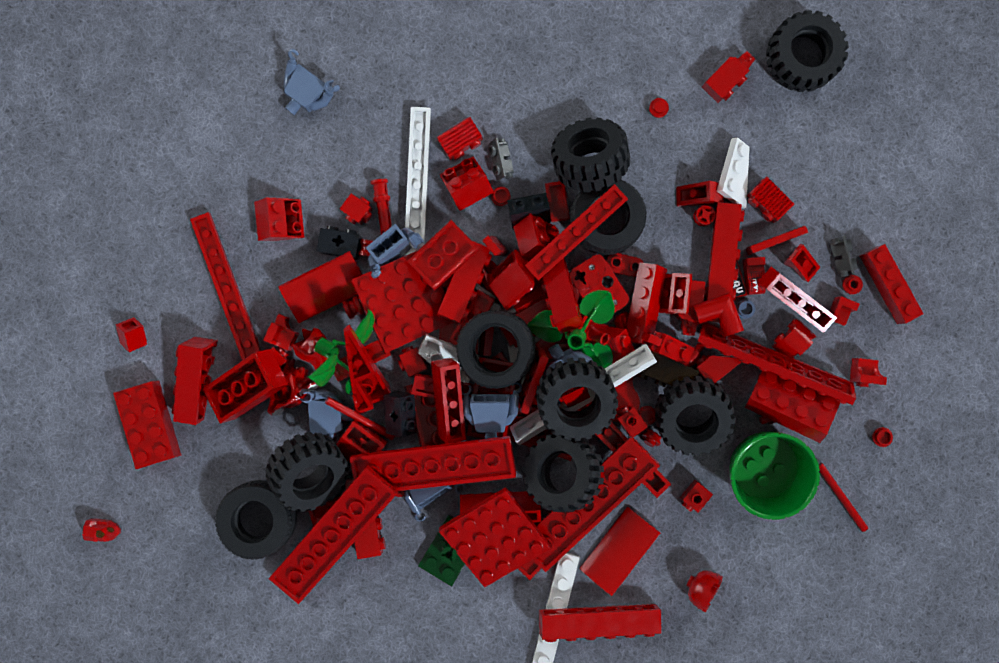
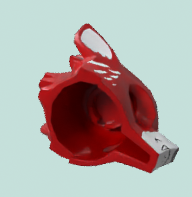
[267,359,319,416]

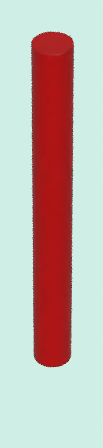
[325,396,395,440]
[819,463,868,532]

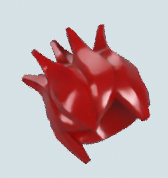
[292,328,327,370]

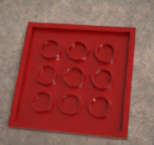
[350,251,452,354]
[439,487,551,588]

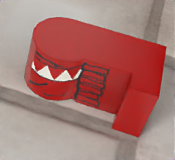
[743,257,766,295]

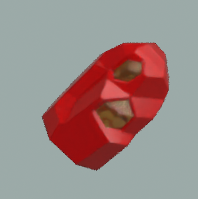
[82,518,121,542]

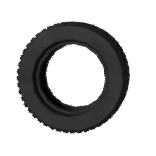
[456,310,536,389]

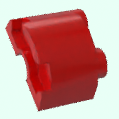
[772,319,817,358]

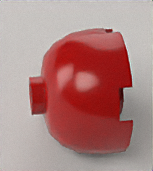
[686,570,723,613]

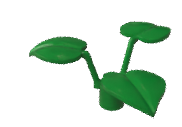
[527,290,615,369]
[308,309,375,396]

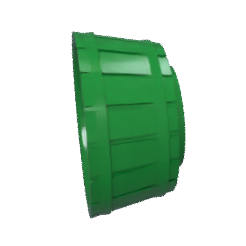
[729,432,820,520]

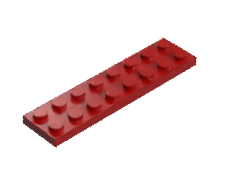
[698,322,856,405]
[350,436,516,491]
[533,436,660,572]
[269,465,399,604]

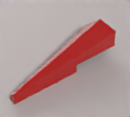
[343,325,391,414]

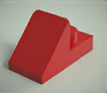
[783,244,820,282]

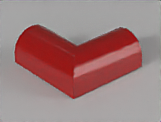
[692,292,744,337]

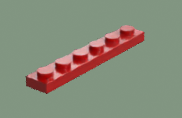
[524,184,628,281]

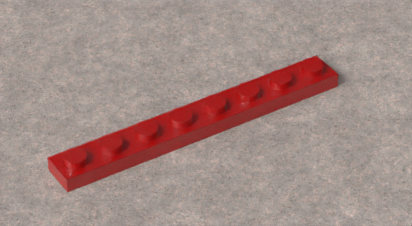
[190,212,262,361]

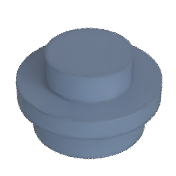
[736,299,755,319]

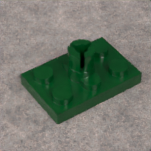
[418,515,465,587]

